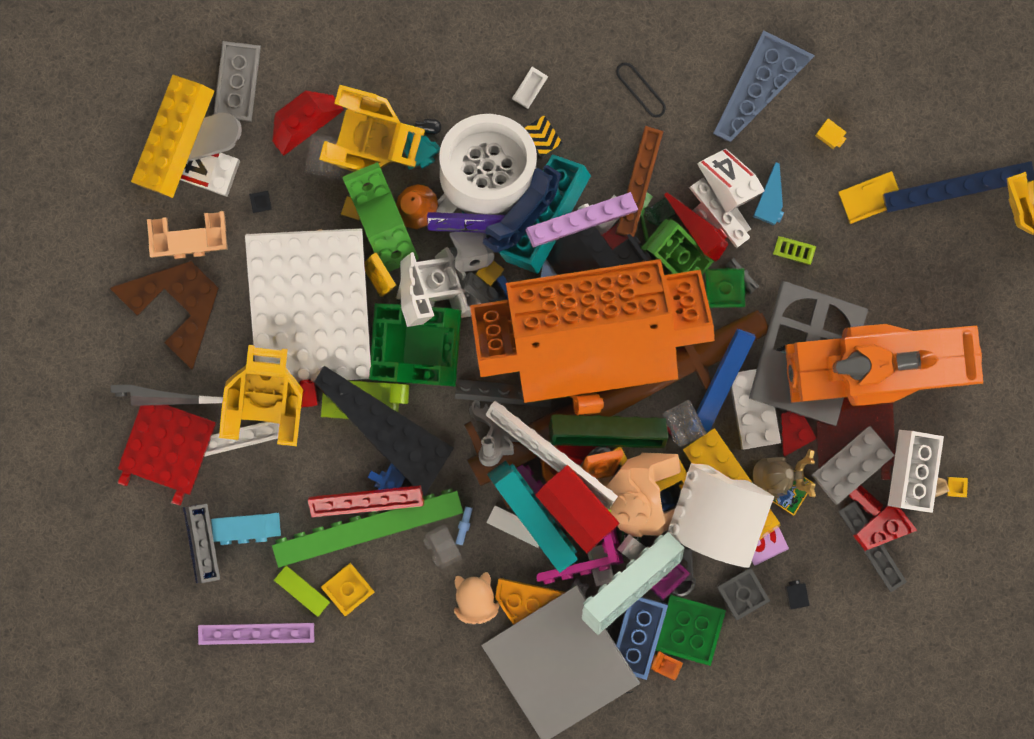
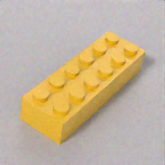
[131,75,214,198]
[683,428,780,540]

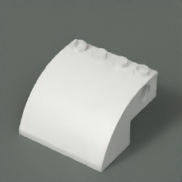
[667,463,774,568]

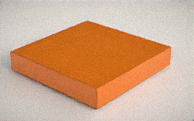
[582,449,624,479]

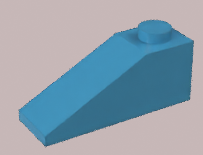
[753,162,784,225]

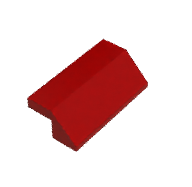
[535,465,620,554]

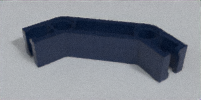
[483,165,561,253]

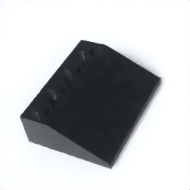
[546,226,622,275]

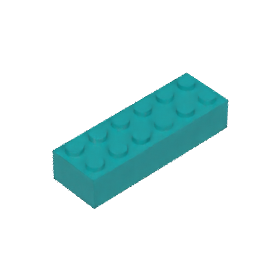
[499,154,591,274]
[487,461,578,573]

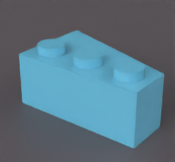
[211,513,281,545]

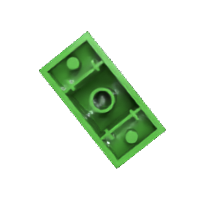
[641,219,714,275]

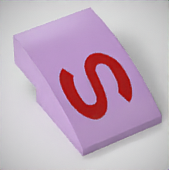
[752,527,789,566]

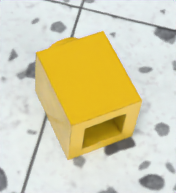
[815,119,846,149]

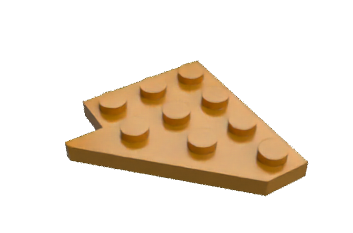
[495,578,565,625]

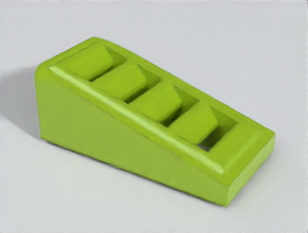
[773,236,816,265]

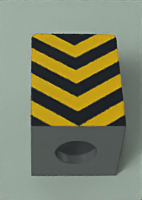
[525,116,563,159]

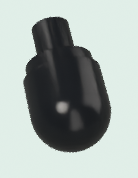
[415,118,441,135]

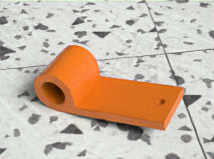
[569,392,604,415]

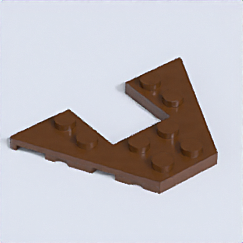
[110,261,219,369]

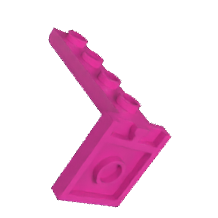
[537,528,624,585]

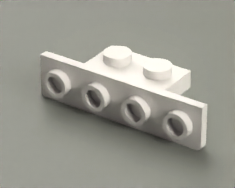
[689,178,750,248]

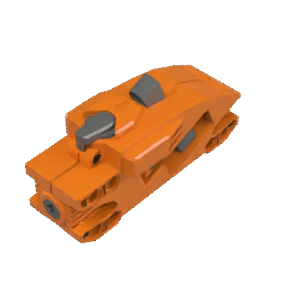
[785,324,983,406]

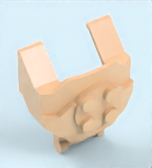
[597,453,681,537]

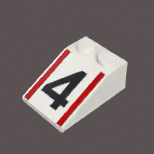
[697,149,765,213]
[180,153,240,197]

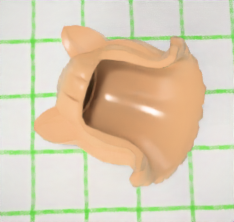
[454,572,499,624]

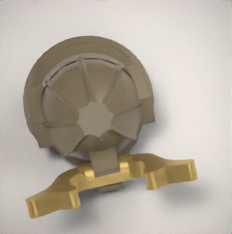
[753,449,816,500]

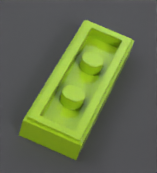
[274,565,330,617]

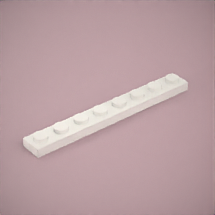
[486,401,618,510]

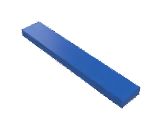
[689,329,756,435]

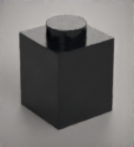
[785,580,810,610]

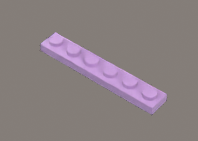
[526,192,638,247]
[198,623,315,645]

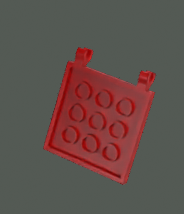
[118,405,217,506]

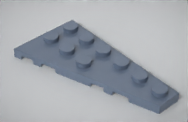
[713,30,815,142]

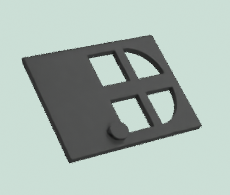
[749,281,868,426]

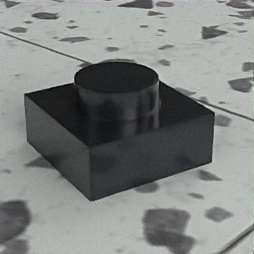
[249,191,272,213]

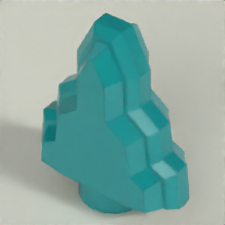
[404,124,440,170]

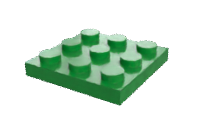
[655,594,726,666]

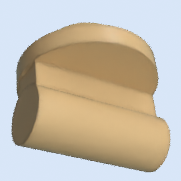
[935,478,950,497]

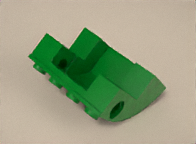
[369,303,462,387]

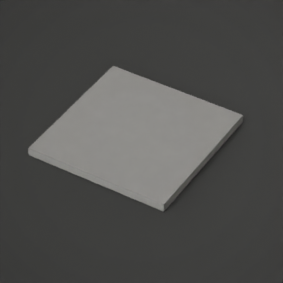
[481,585,640,739]

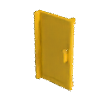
[838,171,899,224]

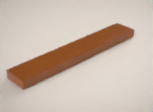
[615,126,663,237]

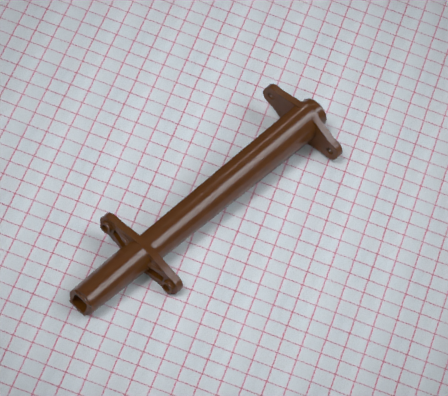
[464,310,769,509]

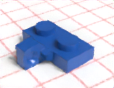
[368,464,405,490]

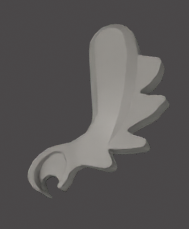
[469,400,519,466]

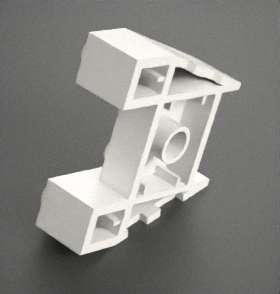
[400,247,481,327]

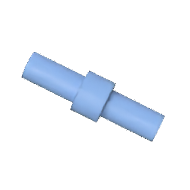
[455,506,473,545]

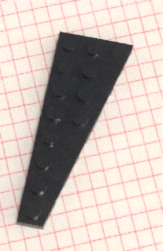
[313,366,454,496]

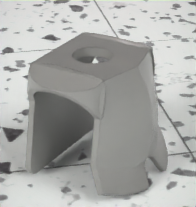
[449,232,494,272]

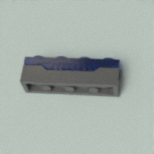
[183,504,220,583]

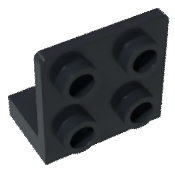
[612,234,652,265]

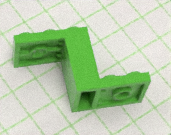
[342,162,419,272]

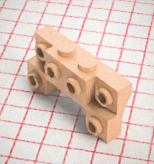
[147,211,228,259]

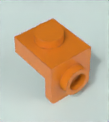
[651,652,683,681]

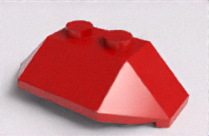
[272,90,344,156]

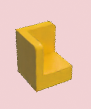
[475,260,504,287]

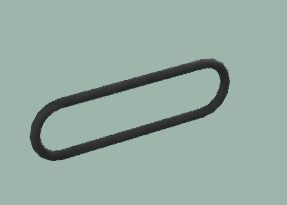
[616,62,666,118]

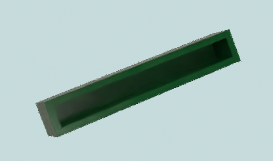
[548,414,668,448]

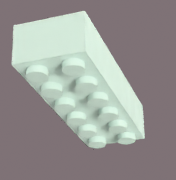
[582,532,685,635]

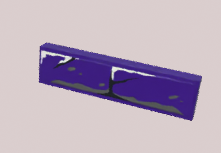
[427,212,505,233]

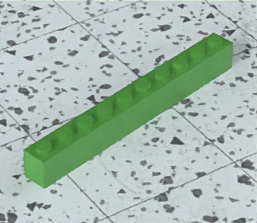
[272,488,464,568]

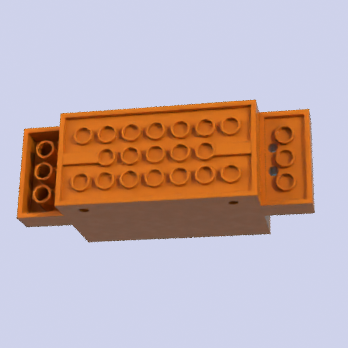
[470,259,715,403]

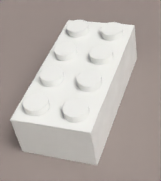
[731,369,781,450]
[888,430,944,513]

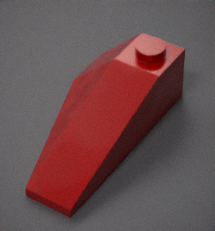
[664,192,729,261]

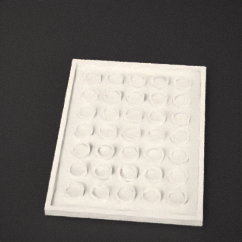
[245,229,371,383]

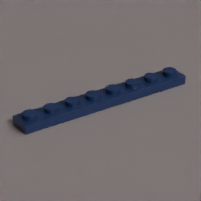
[882,161,1034,213]

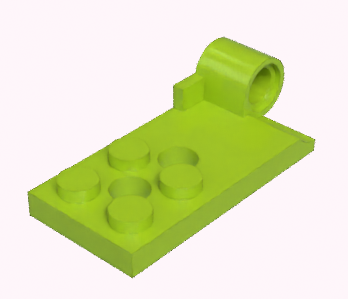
[321,381,410,419]

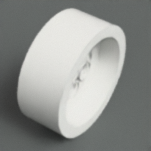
[439,114,537,215]

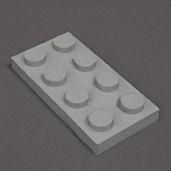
[811,426,895,505]

